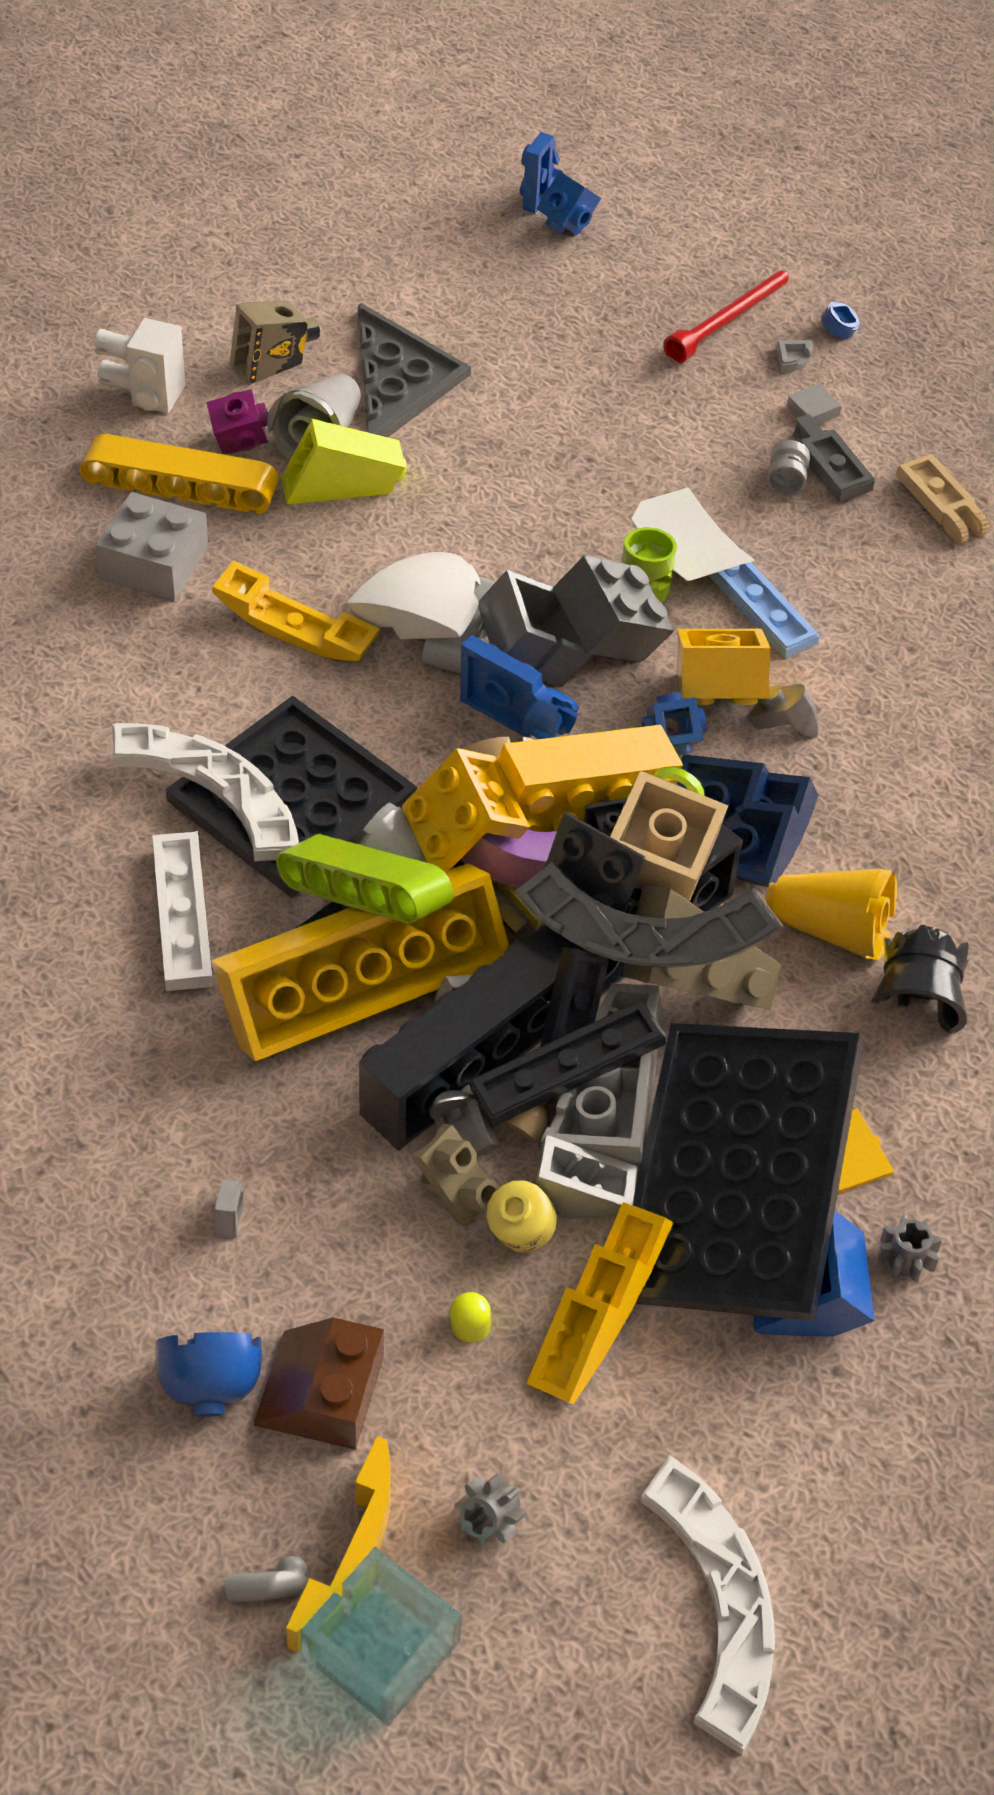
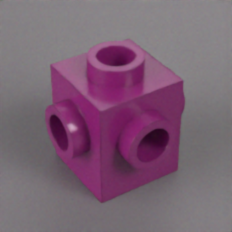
[206,389,268,454]

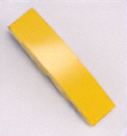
[526,1202,673,1404]

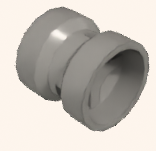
[767,440,810,495]

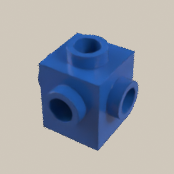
[537,171,601,235]
[641,692,707,755]

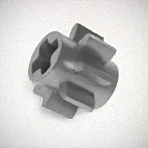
[877,1216,942,1282]
[454,1473,527,1546]

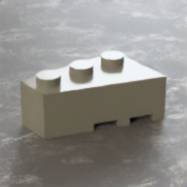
[622,884,781,1010]

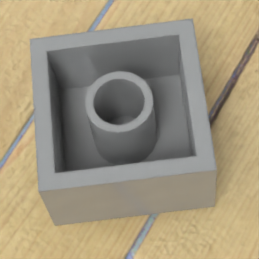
[95,492,209,601]

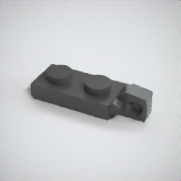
[793,414,875,502]

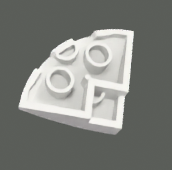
[346,552,481,639]

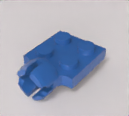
[460,635,579,739]

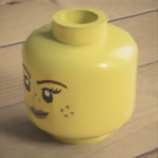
[486,1181,557,1252]

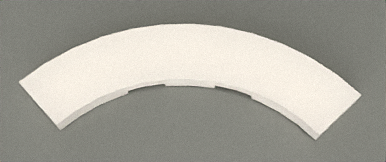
[112,723,299,861]
[640,1455,775,1755]

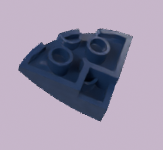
[677,754,819,887]

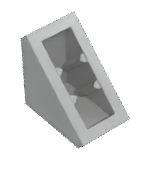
[535,1135,638,1219]

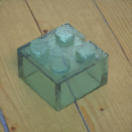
[301,1547,462,1727]

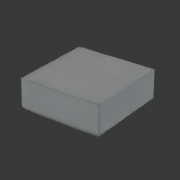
[787,384,841,424]

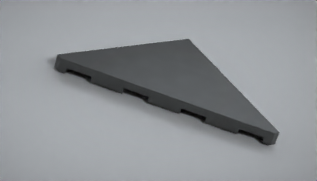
[358,303,471,438]

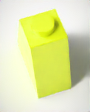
[281,419,406,504]

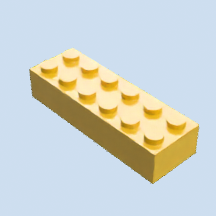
[211,863,509,1061]

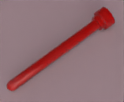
[663,270,789,364]

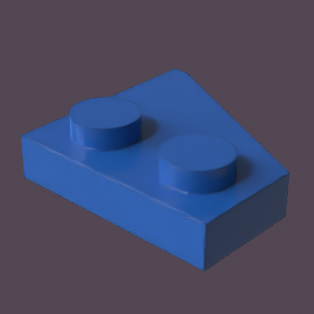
[520,132,564,213]

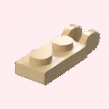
[896,454,990,545]

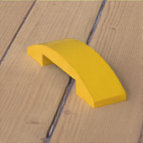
[212,560,380,661]
[286,1436,391,1653]

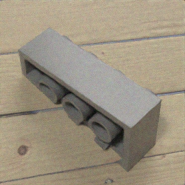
[541,983,662,1179]

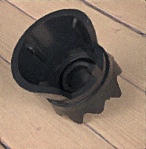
[871,925,969,1034]

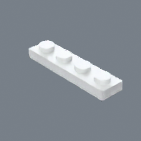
[152,831,213,991]

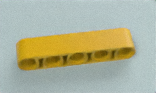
[79,434,279,514]

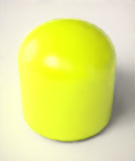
[449,1292,492,1342]

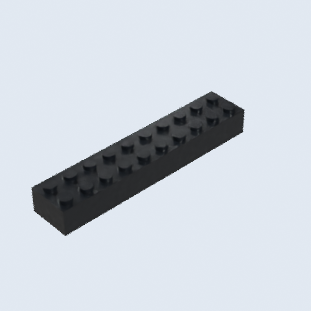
[359,824,743,1151]

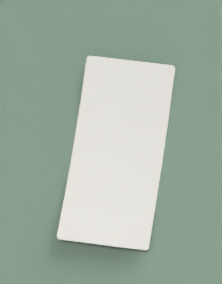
[631,488,754,581]

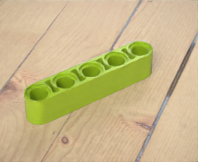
[276,834,454,924]

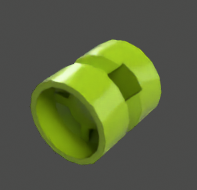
[621,527,677,603]

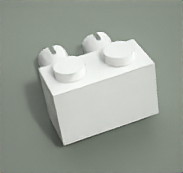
[94,318,185,414]

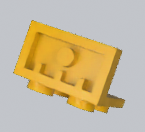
[402,748,530,872]

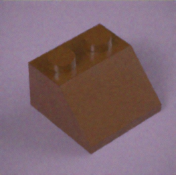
[254,1317,384,1450]

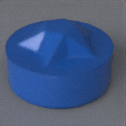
[821,302,860,339]

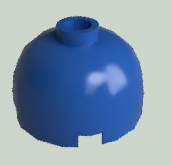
[155,1332,262,1417]

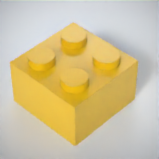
[676,629,770,705]

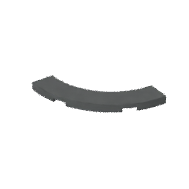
[514,862,785,968]

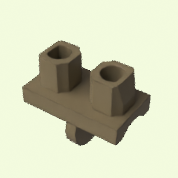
[412,1124,499,1226]

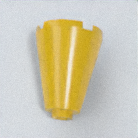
[766,869,897,960]

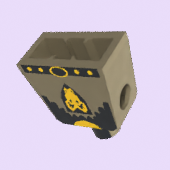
[229,300,320,385]

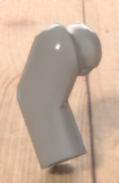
[225,1556,308,1603]

